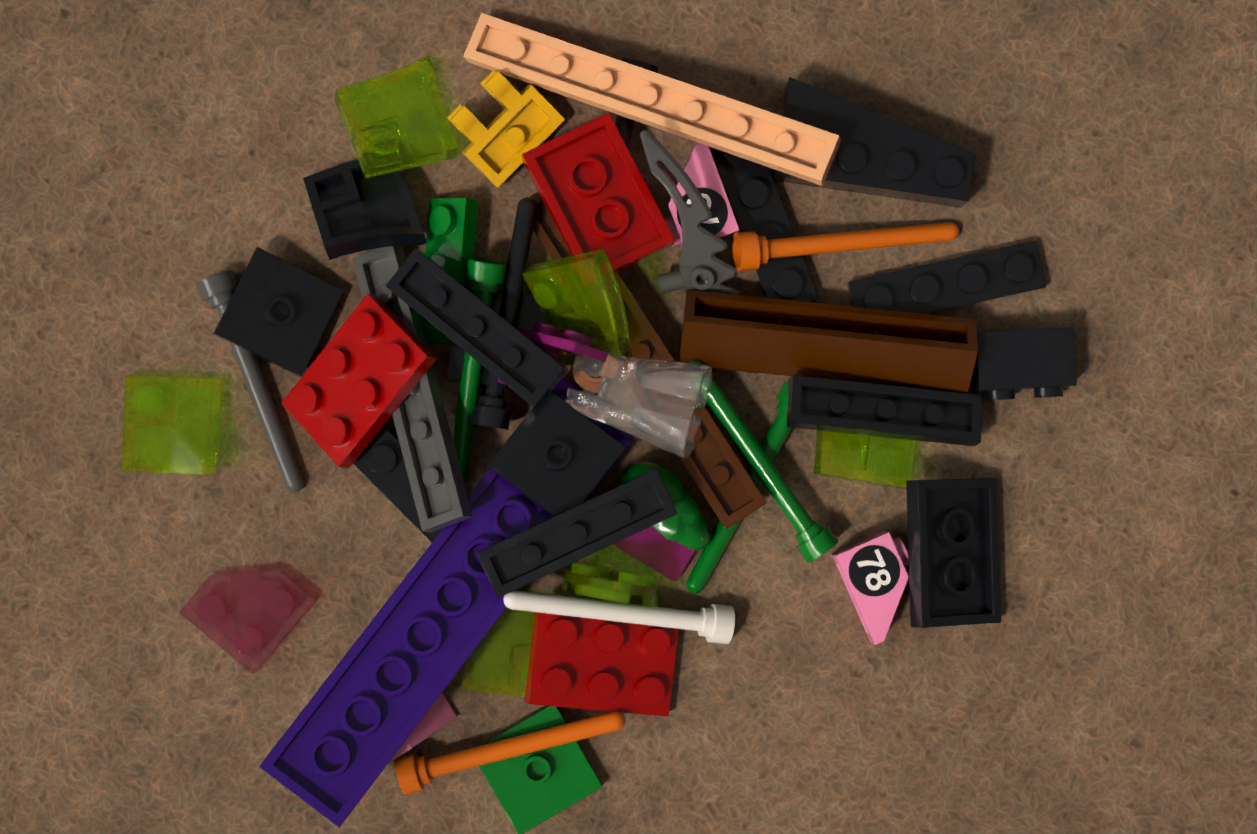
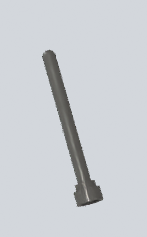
[196,270,304,492]

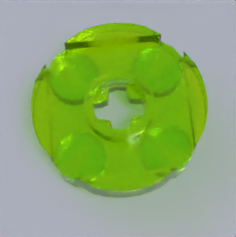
[562,562,661,607]

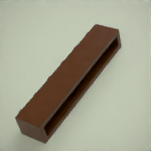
[679,289,978,394]

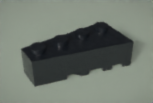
[773,77,976,208]

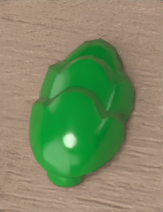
[621,461,710,551]

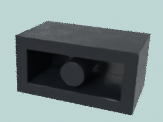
[972,327,1077,401]

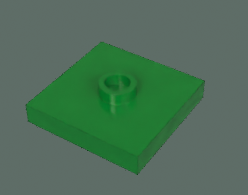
[479,706,603,834]

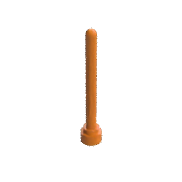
[732,222,959,272]
[395,711,625,795]

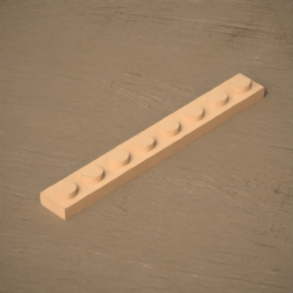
[463,13,841,186]

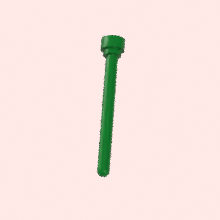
[453,258,507,484]
[686,360,839,563]
[686,381,792,594]

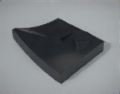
[303,147,427,260]

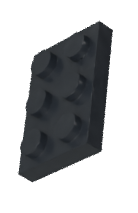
[906,478,1001,628]

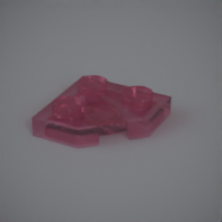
[179,569,317,674]

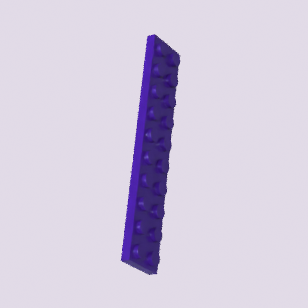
[259,378,638,828]

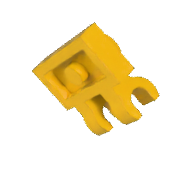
[446,70,565,188]

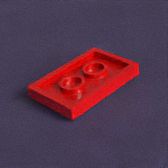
[522,113,675,287]
[281,293,437,468]
[524,612,679,717]

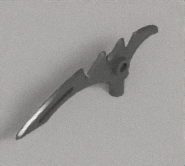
[640,130,742,295]

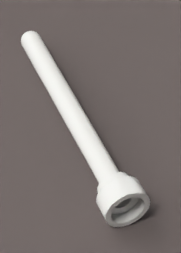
[503,590,735,644]

